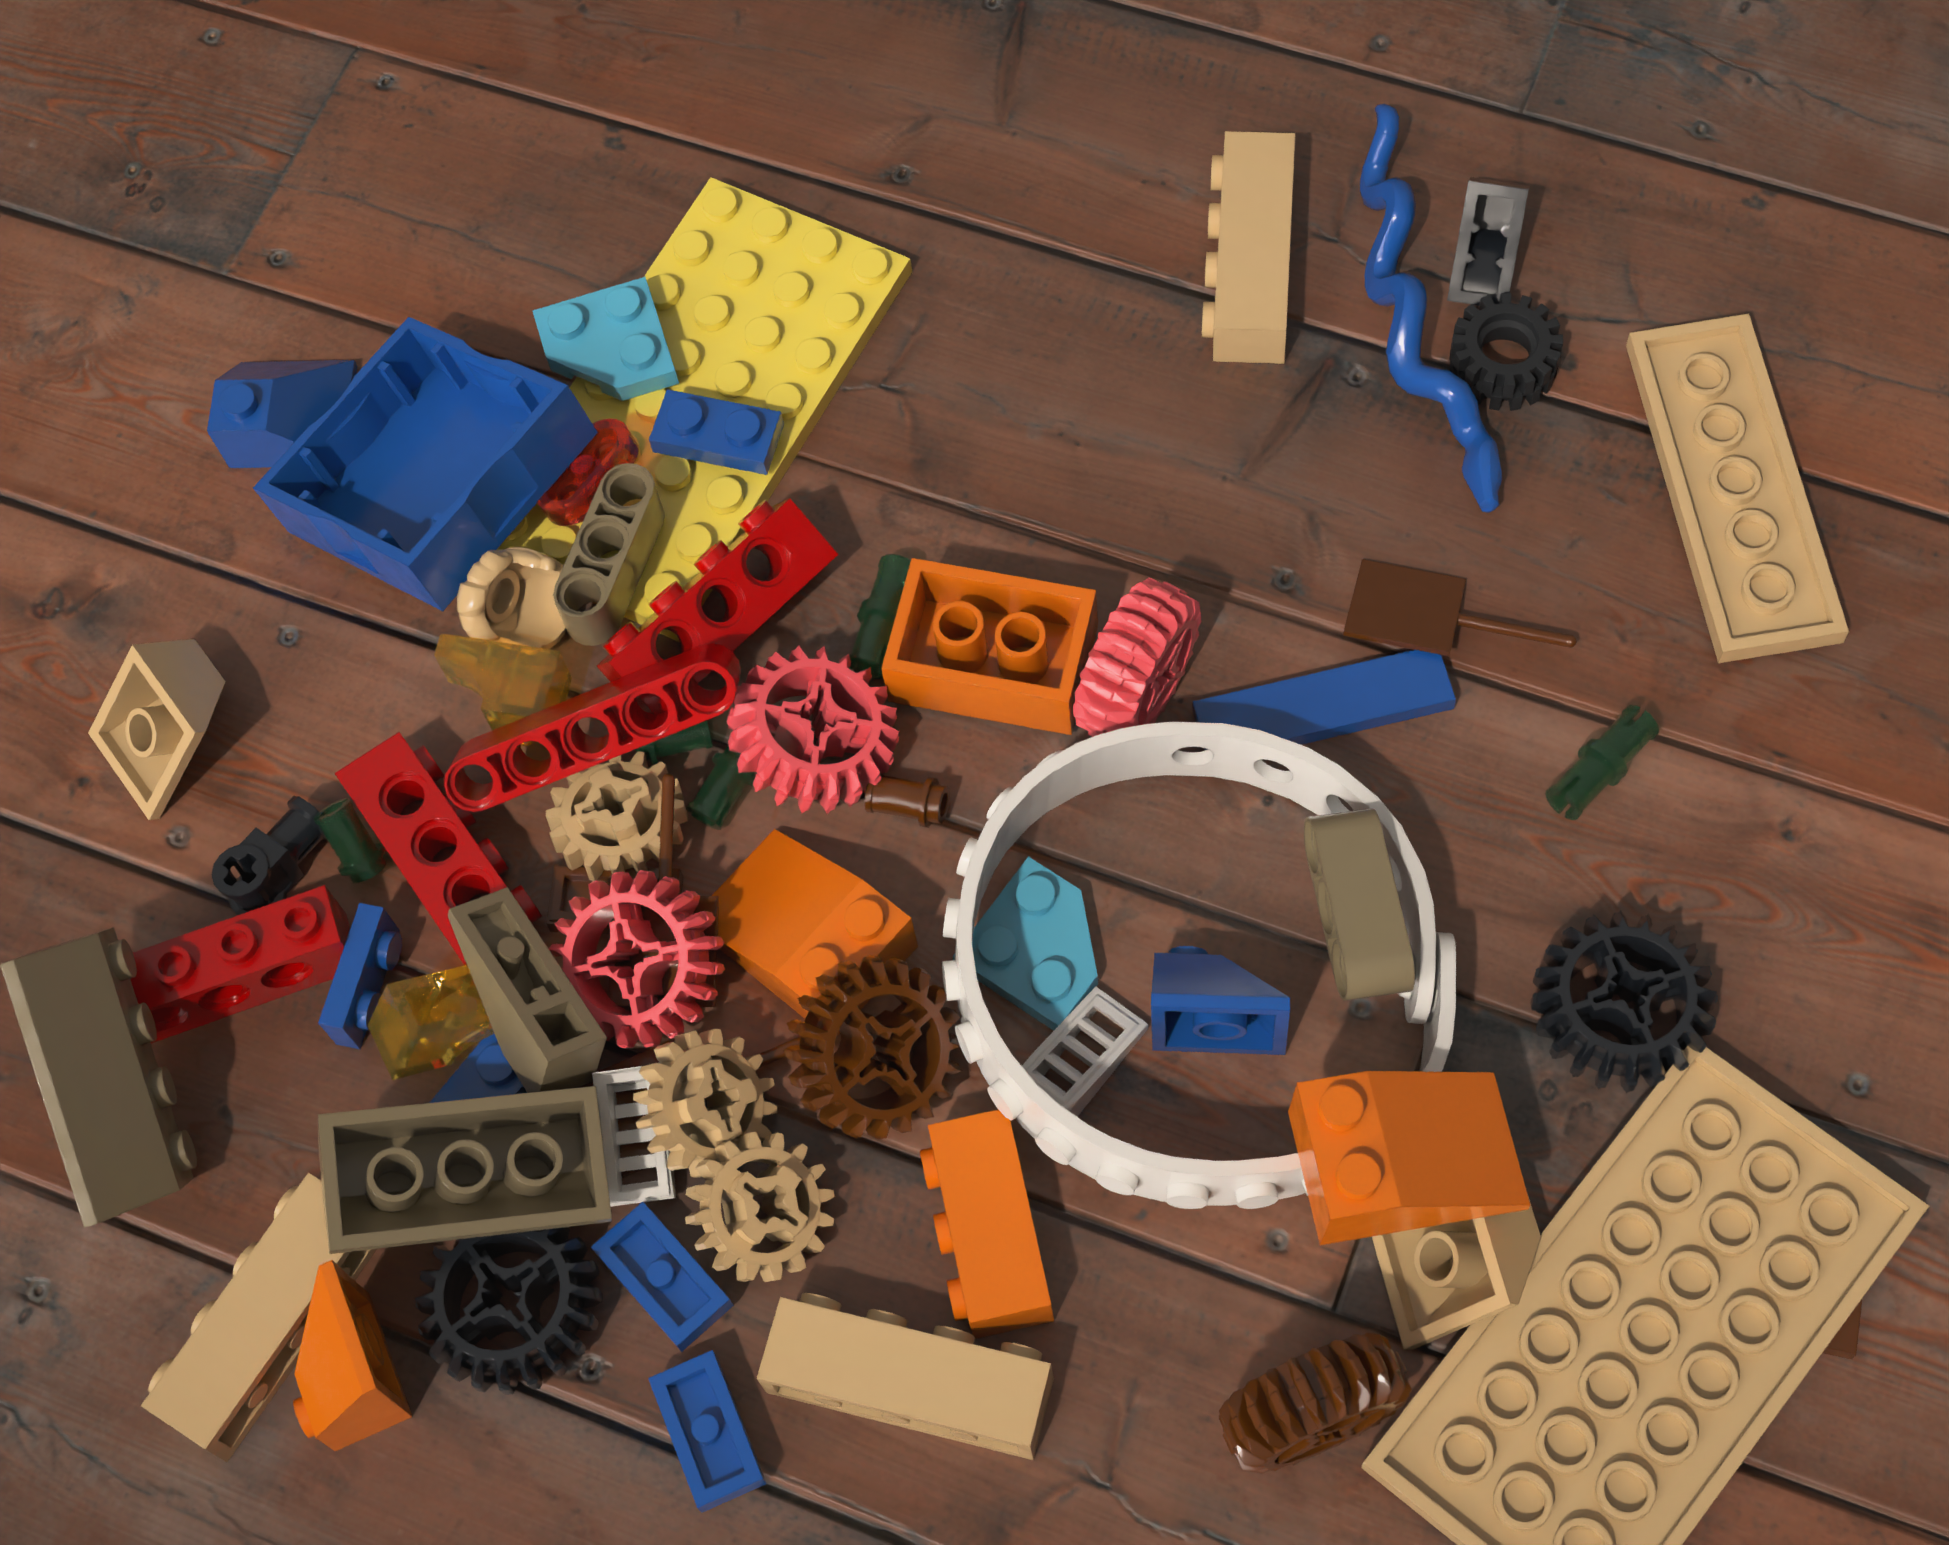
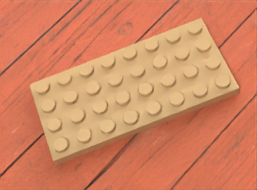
[1361,1046,1929,1545]

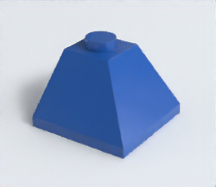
[207,360,358,468]
[1151,946,1290,1055]

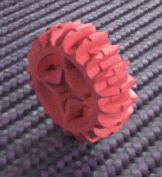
[1073,577,1202,737]
[727,646,899,814]
[548,870,725,1048]

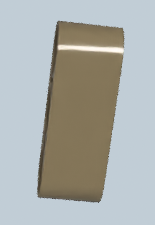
[553,463,665,646]
[1304,808,1415,1001]

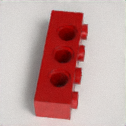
[596,498,839,714]
[334,732,542,974]
[131,885,350,1044]

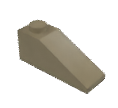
[448,887,607,1093]

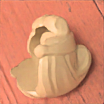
[457,547,566,658]

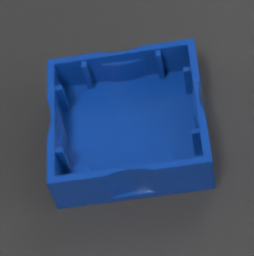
[253,317,598,611]

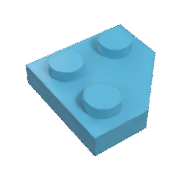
[532,277,679,401]
[953,856,1098,1031]

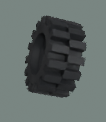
[1449,293,1563,411]

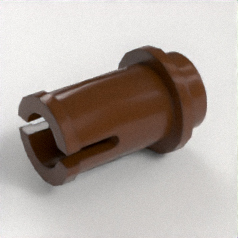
[865,773,950,828]

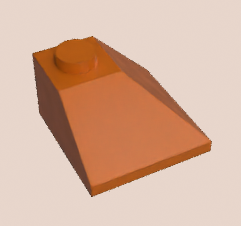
[293,1260,412,1451]

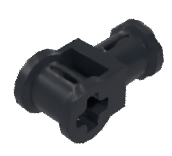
[211,796,337,915]

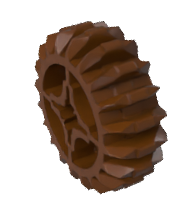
[783,955,962,1139]
[1218,1333,1412,1474]

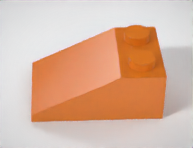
[712,829,918,1036]
[1288,1071,1530,1245]

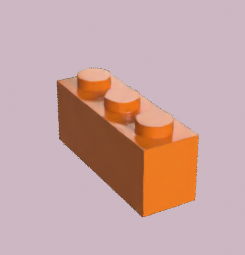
[920,1109,1054,1339]

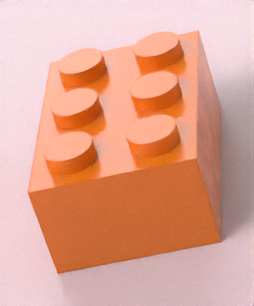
[881,558,1098,735]

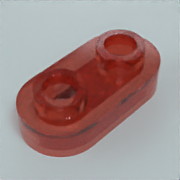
[537,419,639,526]

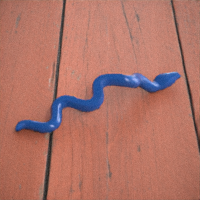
[1360,104,1502,513]

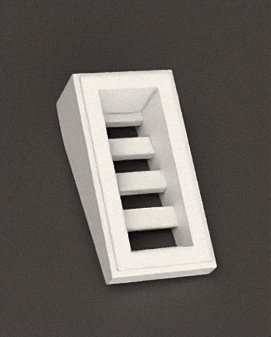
[1022,987,1148,1117]
[592,1066,676,1207]

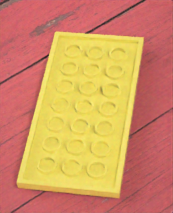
[497,177,912,642]

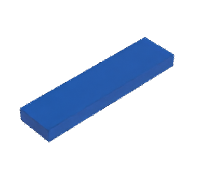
[1192,650,1456,751]

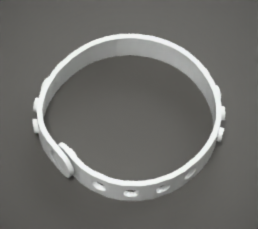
[942,722,1456,1209]

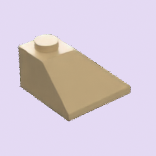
[88,639,226,820]
[1372,1197,1541,1350]

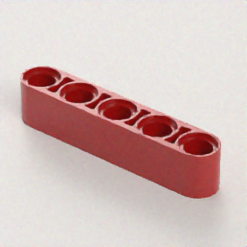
[444,643,741,812]

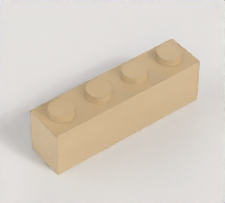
[1202,131,1295,364]
[141,1173,377,1462]
[757,1293,1054,1460]

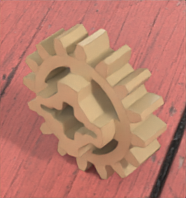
[546,751,688,881]
[633,1029,777,1178]
[685,1132,835,1282]

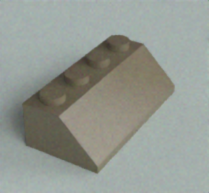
[0,927,197,1228]
[318,1086,612,1254]

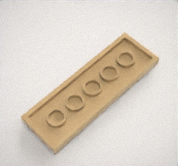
[1626,313,1849,663]

